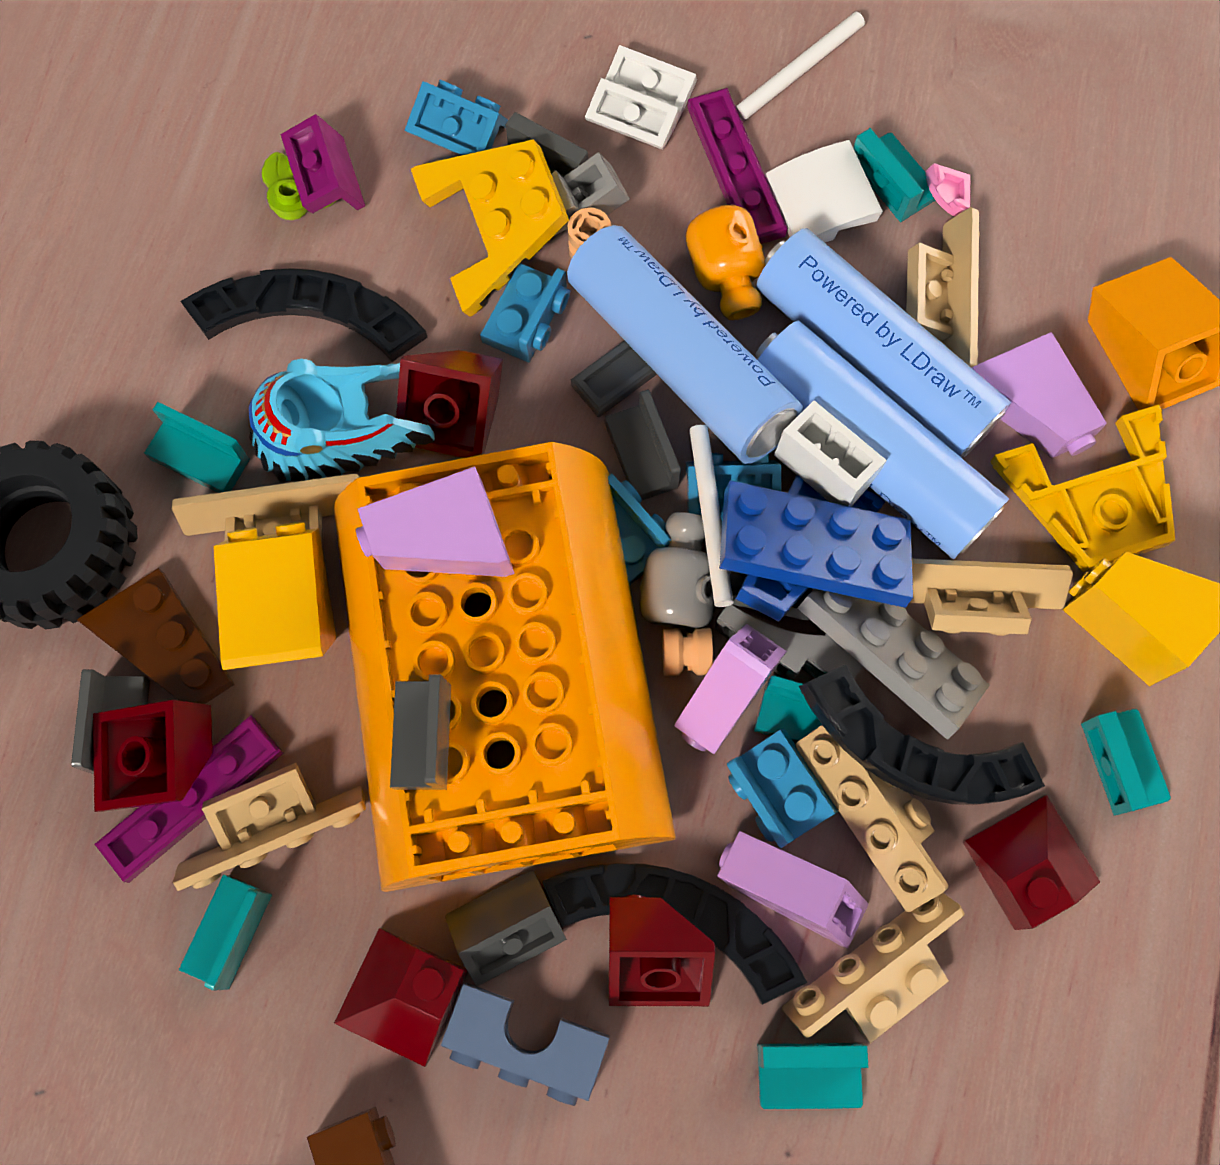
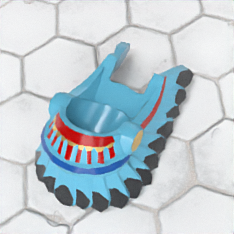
[249,359,434,482]

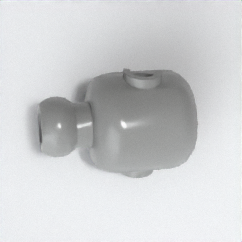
[640,512,715,630]

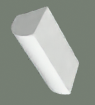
[774,401,887,507]

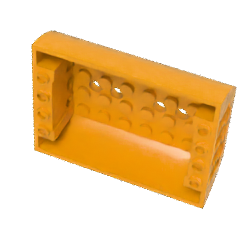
[334,442,676,892]

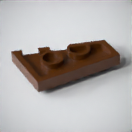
[77,568,235,704]

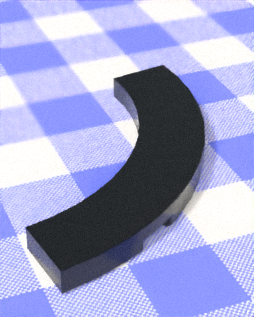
[180,268,428,362]
[799,664,1045,805]
[542,863,808,1005]

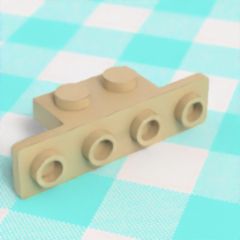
[906,207,980,368]
[172,474,359,544]
[910,558,1073,636]
[796,725,948,912]
[173,763,366,891]
[782,893,965,1044]

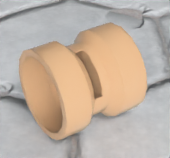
[568,207,611,259]
[662,628,713,676]

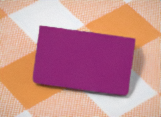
[280,114,365,214]

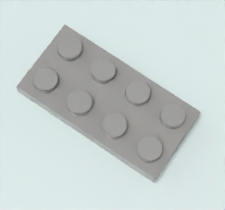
[797,589,990,740]

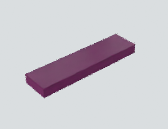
[687,88,787,244]
[94,715,284,883]

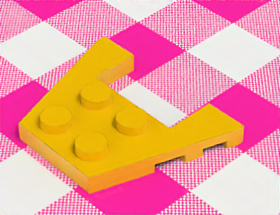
[411,139,569,317]
[990,404,1175,572]

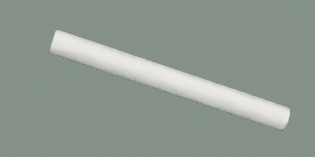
[735,12,865,121]
[690,425,734,607]

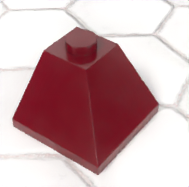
[396,350,503,458]
[93,700,213,812]
[963,795,1100,930]
[609,895,715,1007]
[334,928,468,1067]

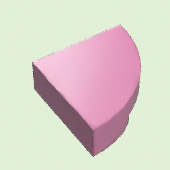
[925,163,970,217]

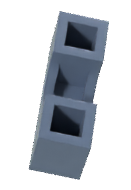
[441,983,610,1106]

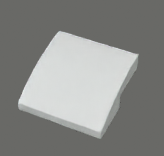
[585,45,697,150]
[765,140,883,243]

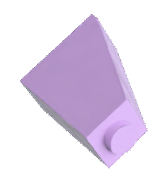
[972,332,1107,458]
[355,466,515,577]
[674,624,787,754]
[718,831,868,949]

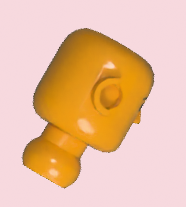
[685,205,766,320]

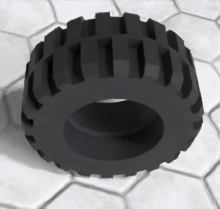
[0,441,138,630]

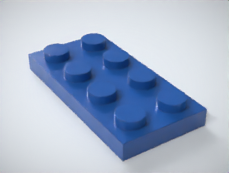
[719,480,913,608]

